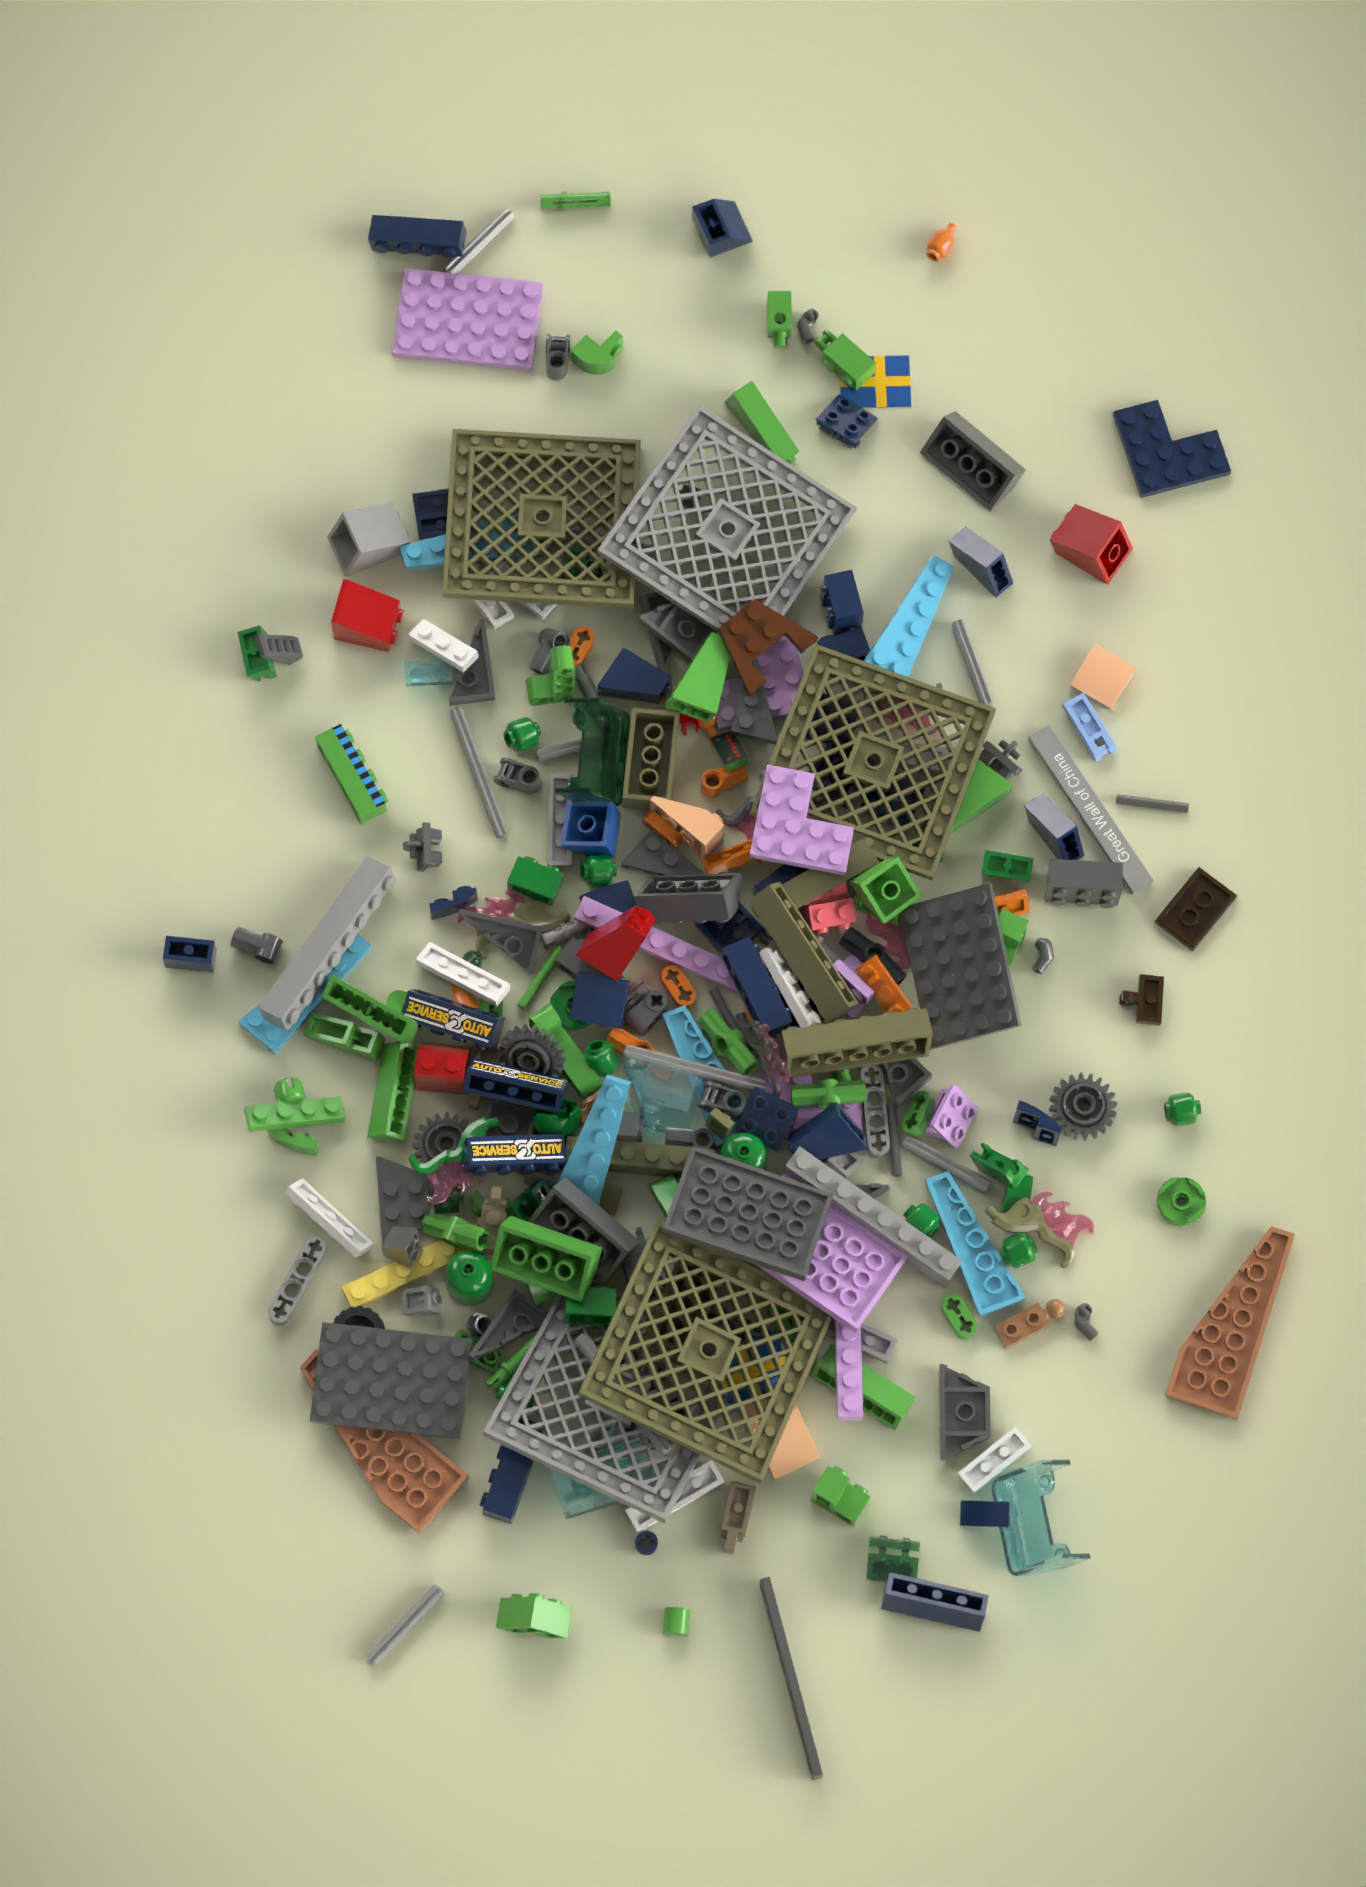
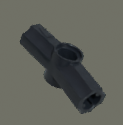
[839,927,907,986]

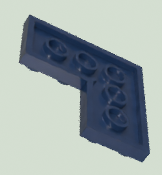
[1113,400,1231,498]

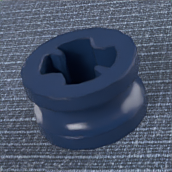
[635,1531,658,1555]

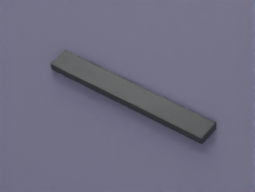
[760,1577,823,1780]

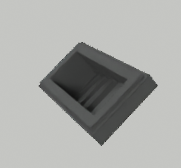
[255,634,303,665]

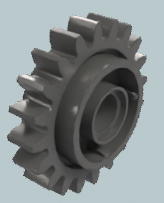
[498,1024,566,1078]
[1049,1072,1117,1141]
[412,1112,468,1181]

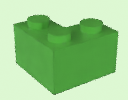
[999,908,1029,968]
[811,1466,871,1527]
[496,1593,572,1639]

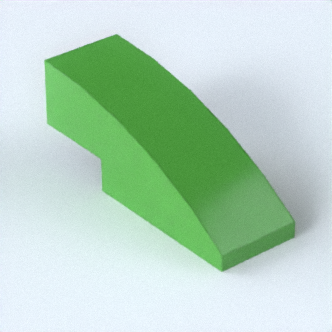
[303,1012,385,1061]

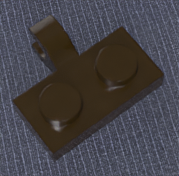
[1119,974,1164,1026]

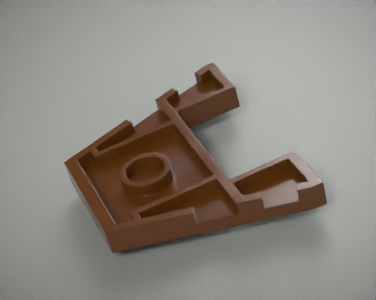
[718,599,819,697]

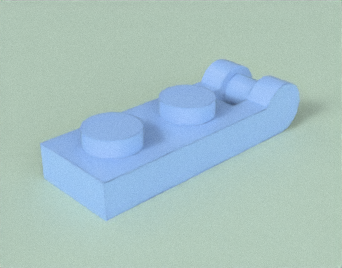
[1062,693,1117,762]

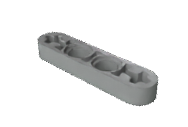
[860,1064,890,1158]
[268,1236,327,1325]

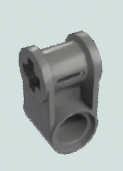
[546,334,570,380]
[493,757,541,794]
[623,990,668,1037]
[697,1081,746,1118]

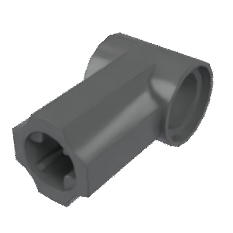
[529,628,570,675]
[230,926,283,964]
[664,1127,714,1149]

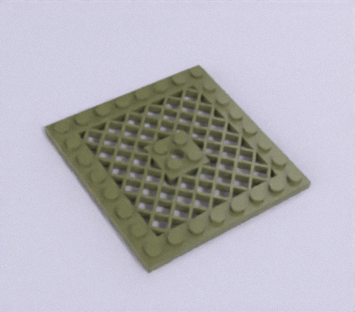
[442,429,641,609]
[750,644,996,881]
[578,1220,832,1483]

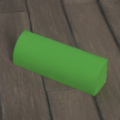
[321,975,418,1043]
[367,1041,419,1142]
[811,1343,916,1430]

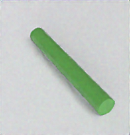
[517,946,563,1010]

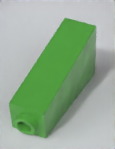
[725,381,799,464]
[665,632,730,723]
[920,759,1012,835]

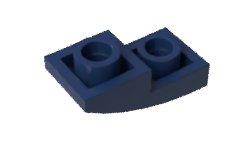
[429,886,478,920]
[960,1500,1011,1527]

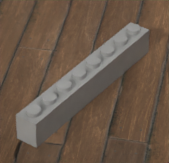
[258,856,396,1031]
[781,1146,962,1288]

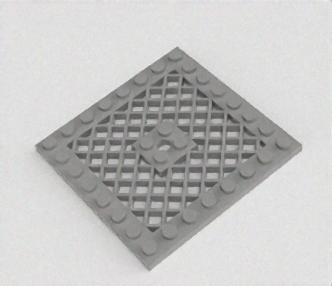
[597,405,857,633]
[483,1280,728,1524]

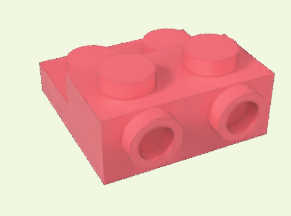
[801,881,856,934]

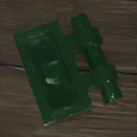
[866,1535,920,1582]

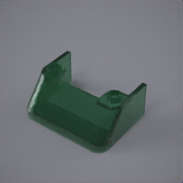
[555,698,630,806]

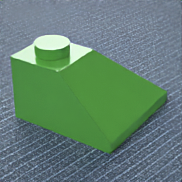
[849,856,922,924]

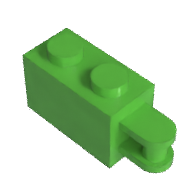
[813,329,876,391]

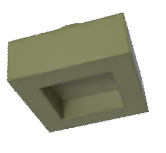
[705,1108,734,1141]

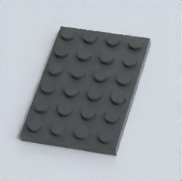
[900,883,1022,1050]
[661,1146,834,1281]
[310,1322,472,1439]

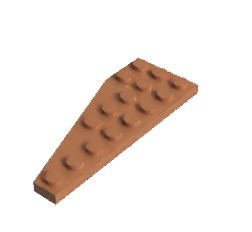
[1165,1226,1295,1420]
[300,1349,469,1534]

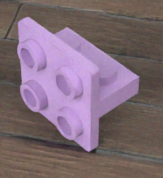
[834,954,874,1019]
[924,1084,978,1149]

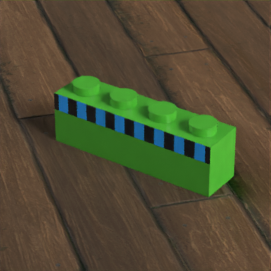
[315,724,388,824]

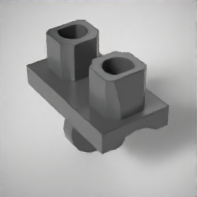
[978,740,1023,780]
[403,822,442,872]

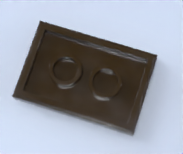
[1154,867,1238,952]

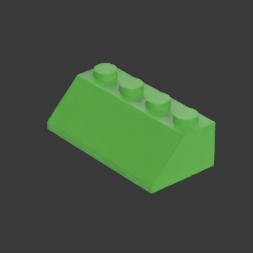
[491,1216,602,1302]

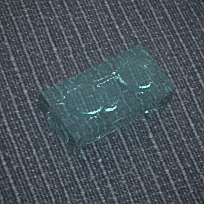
[405,659,454,686]

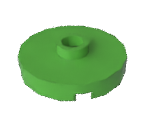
[1156,1177,1206,1226]

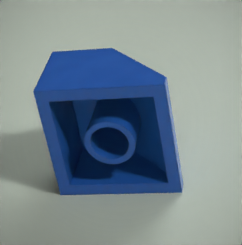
[560,801,621,858]

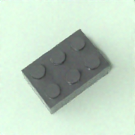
[1045,859,1123,908]

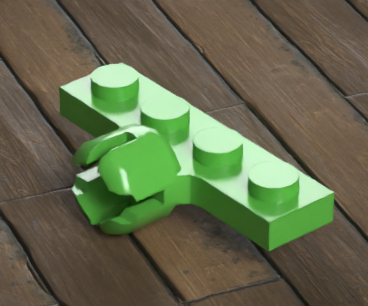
[244,1077,346,1132]

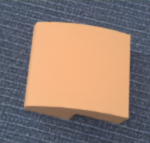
[1070,644,1136,709]

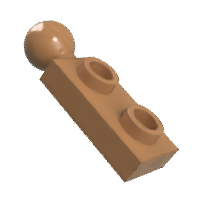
[994,1299,1065,1349]

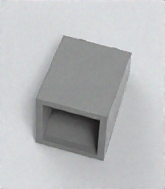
[327,502,410,576]

